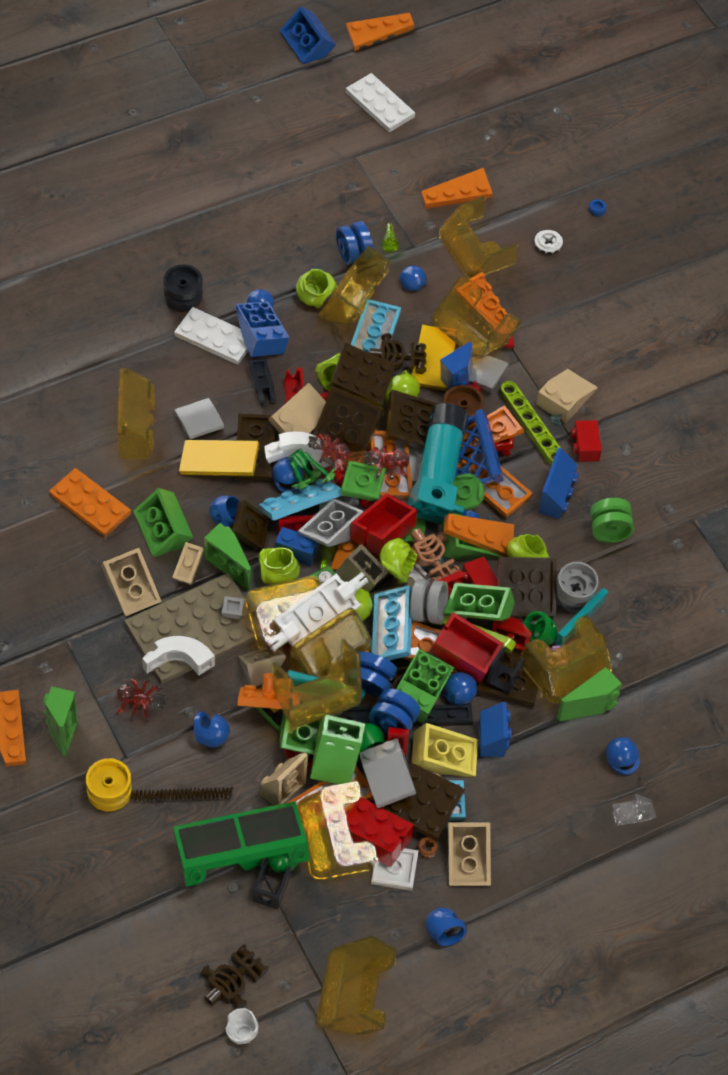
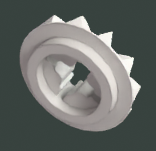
[535,230,563,254]

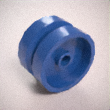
[335,221,374,265]
[346,651,397,696]
[369,688,421,735]

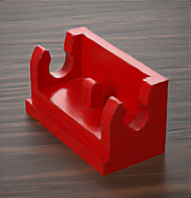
[283,367,304,403]

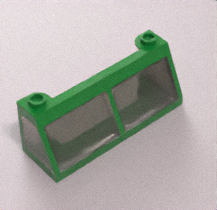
[173,801,310,886]

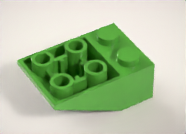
[397,649,454,724]
[310,715,365,787]

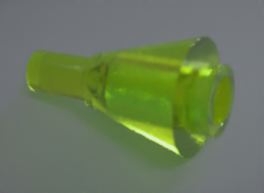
[382,224,399,252]
[320,544,339,570]

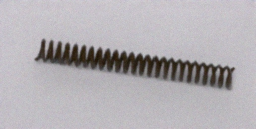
[131,787,233,802]

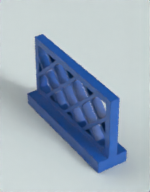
[455,409,504,485]

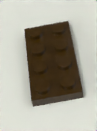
[234,413,275,481]

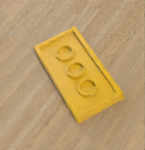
[412,325,458,391]
[179,440,259,476]

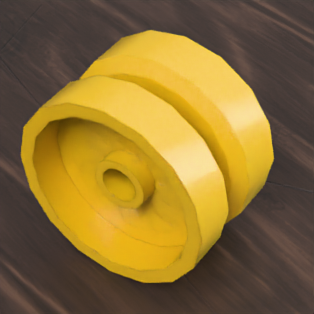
[86,758,132,812]

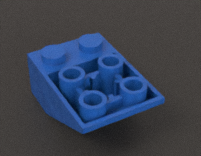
[235,301,290,357]

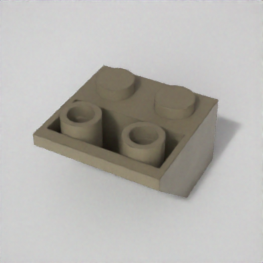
[335,544,390,593]

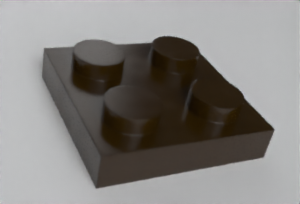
[232,500,270,552]

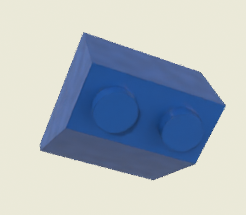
[440,341,473,389]

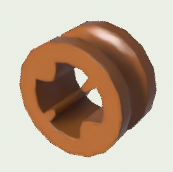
[418,837,437,858]

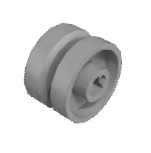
[410,579,448,624]

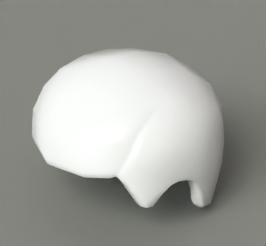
[225,1008,259,1044]

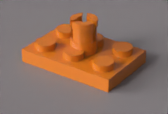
[238,673,300,710]

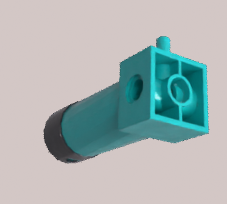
[407,403,469,525]

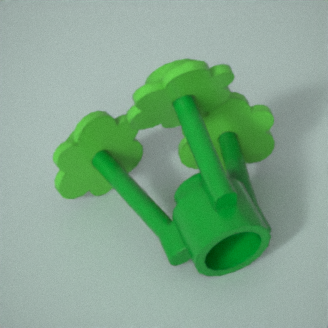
[289,449,336,489]

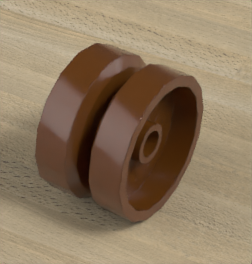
[444,385,484,427]

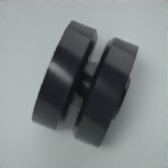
[163,264,203,311]

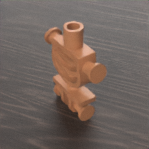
[410,528,460,585]

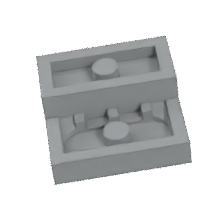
[469,355,509,393]
[174,398,224,439]

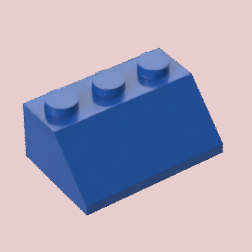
[280,6,336,64]
[538,448,579,519]

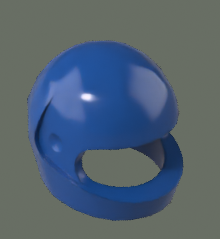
[272,457,304,493]
[209,495,240,527]
[442,672,477,705]
[194,711,230,748]
[606,737,640,775]
[425,907,467,946]

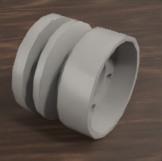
[556,562,599,613]

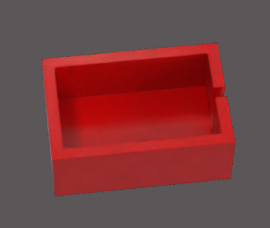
[350,493,417,556]
[429,612,504,683]
[338,797,414,867]

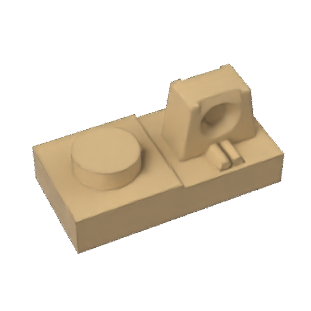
[172,542,204,585]

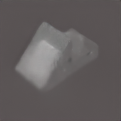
[612,794,657,826]

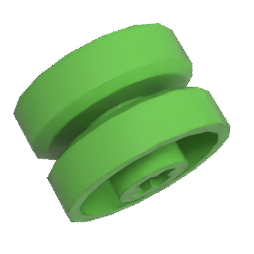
[590,498,634,543]

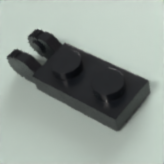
[248,358,276,405]

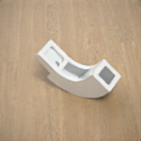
[265,431,332,470]
[142,636,215,676]

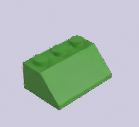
[133,488,193,557]
[444,583,515,621]
[43,686,78,756]
[280,708,324,755]

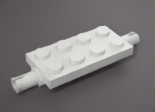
[267,572,368,652]

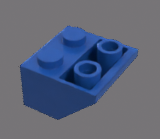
[478,702,511,757]

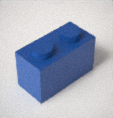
[275,527,318,567]

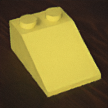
[412,723,478,777]

